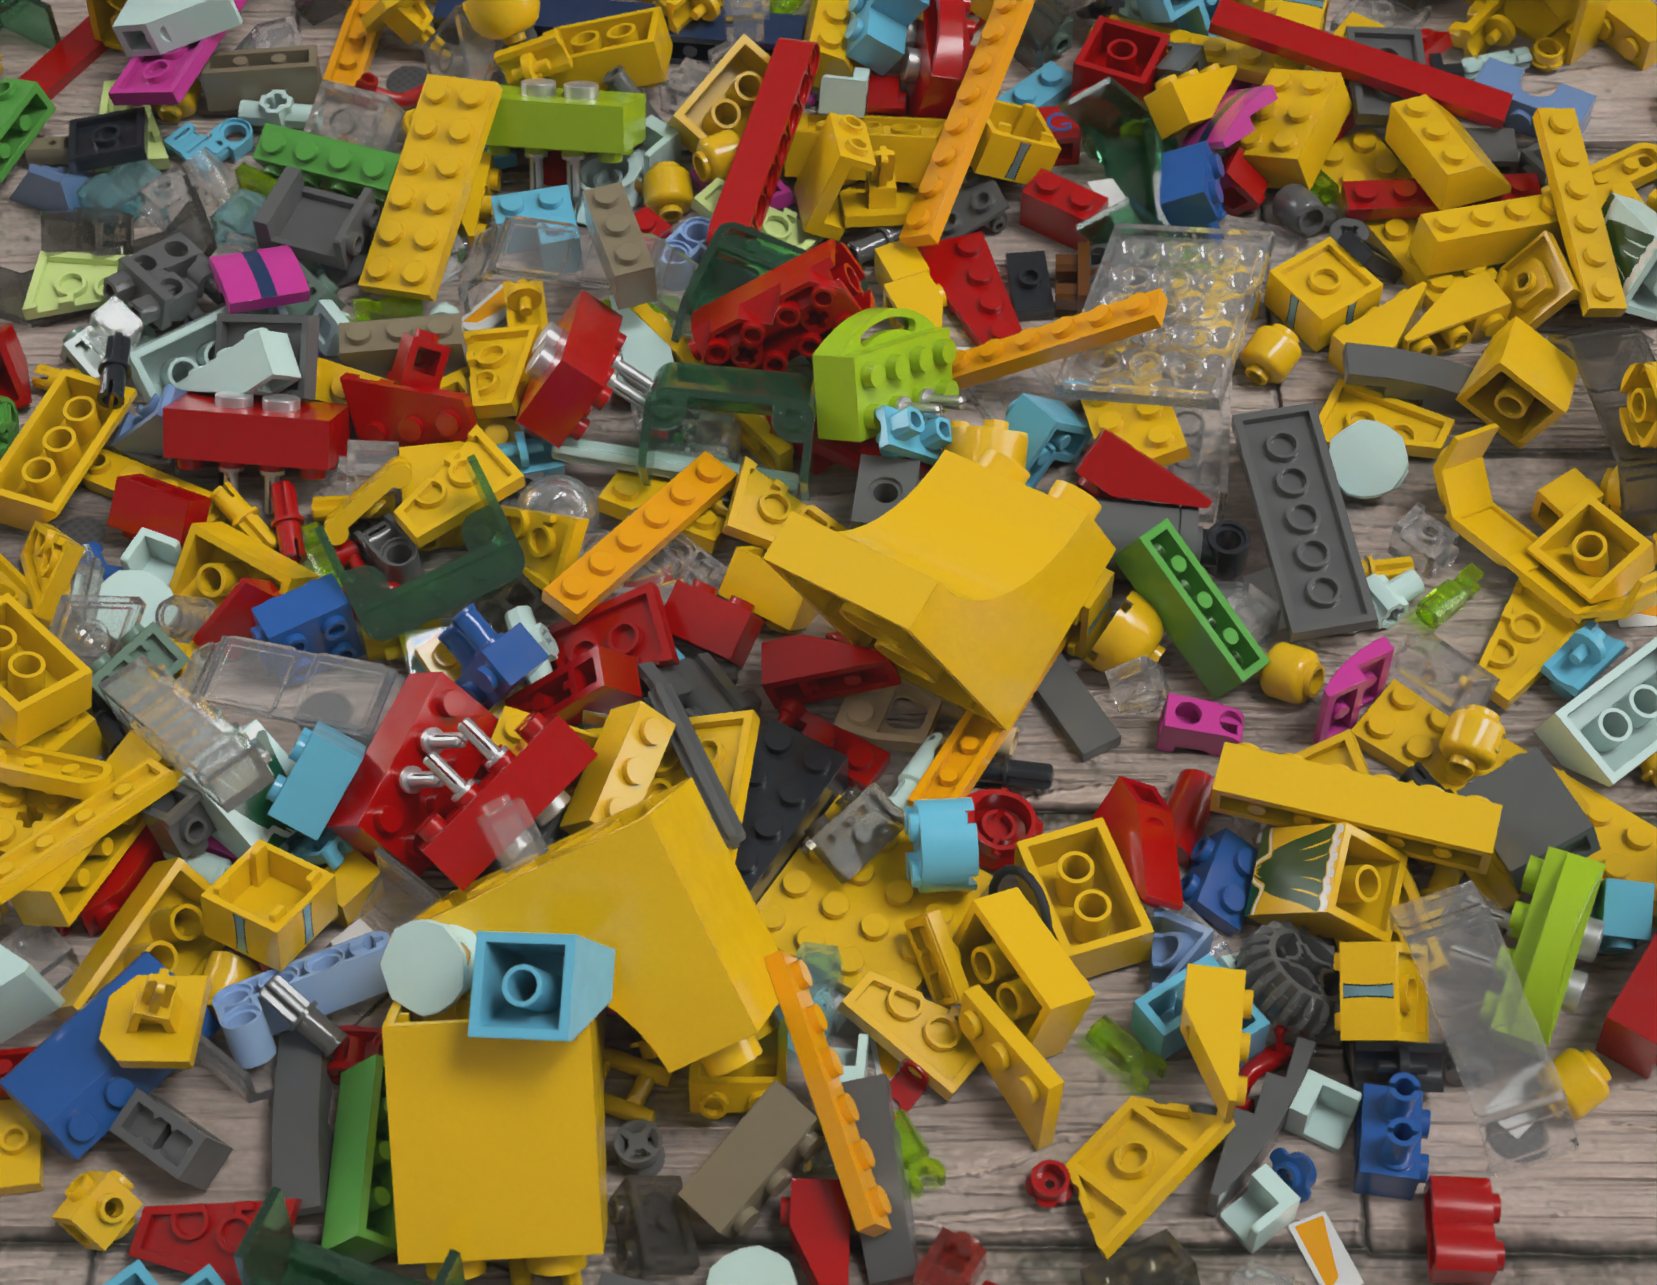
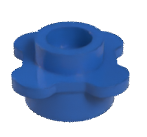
[1270,1147,1317,1203]

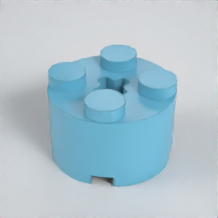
[904,797,979,893]

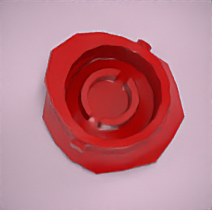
[966,788,1043,872]

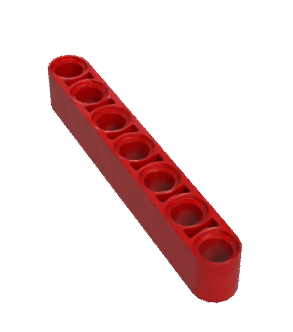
[706,37,821,260]

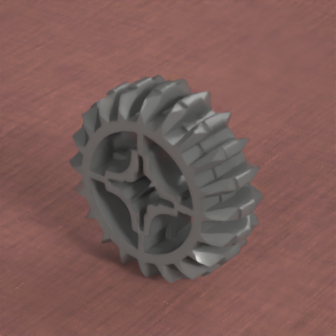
[1235,920,1340,1040]

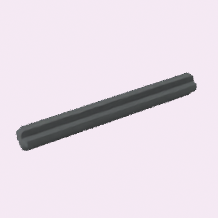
[648,681,746,850]

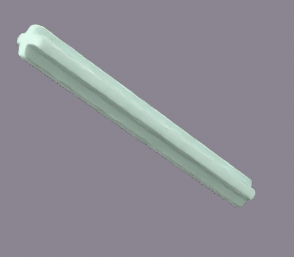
[551,437,799,497]

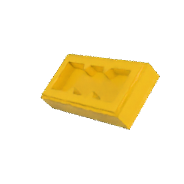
[904,909,970,1008]
[0,1099,45,1196]

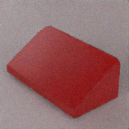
[192,577,281,662]

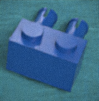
[1159,140,1226,250]
[437,603,549,712]
[1353,1072,1431,1201]

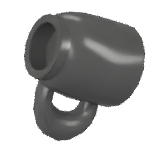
[1272,184,1338,235]

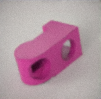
[1156,693,1244,757]

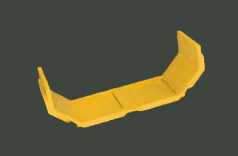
[1432,423,1657,624]

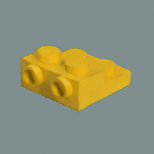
[689,1019,788,1119]

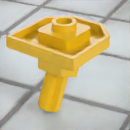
[360,0,454,62]
[839,145,917,228]
[1496,230,1581,330]
[99,968,212,1069]

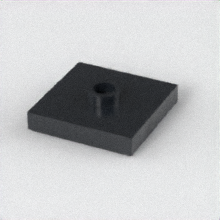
[67,107,148,174]

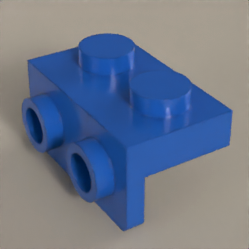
[1172,827,1259,936]

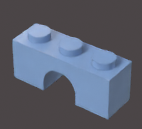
[1475,57,1596,139]

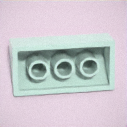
[129,305,289,404]
[1533,637,1657,787]

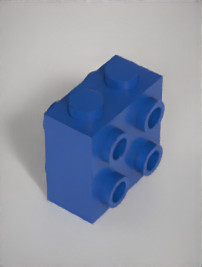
[250,573,363,691]

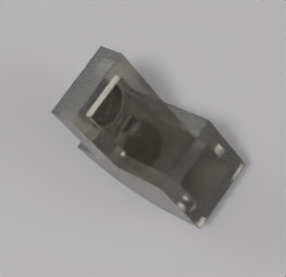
[40,207,134,256]

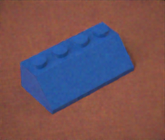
[0,951,221,1160]

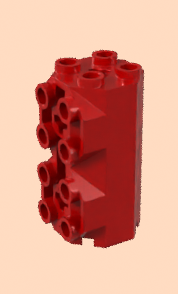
[688,239,875,394]

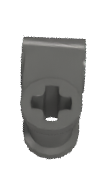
[351,513,424,593]

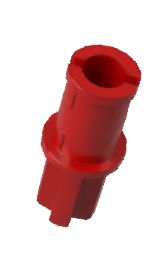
[270,480,307,564]

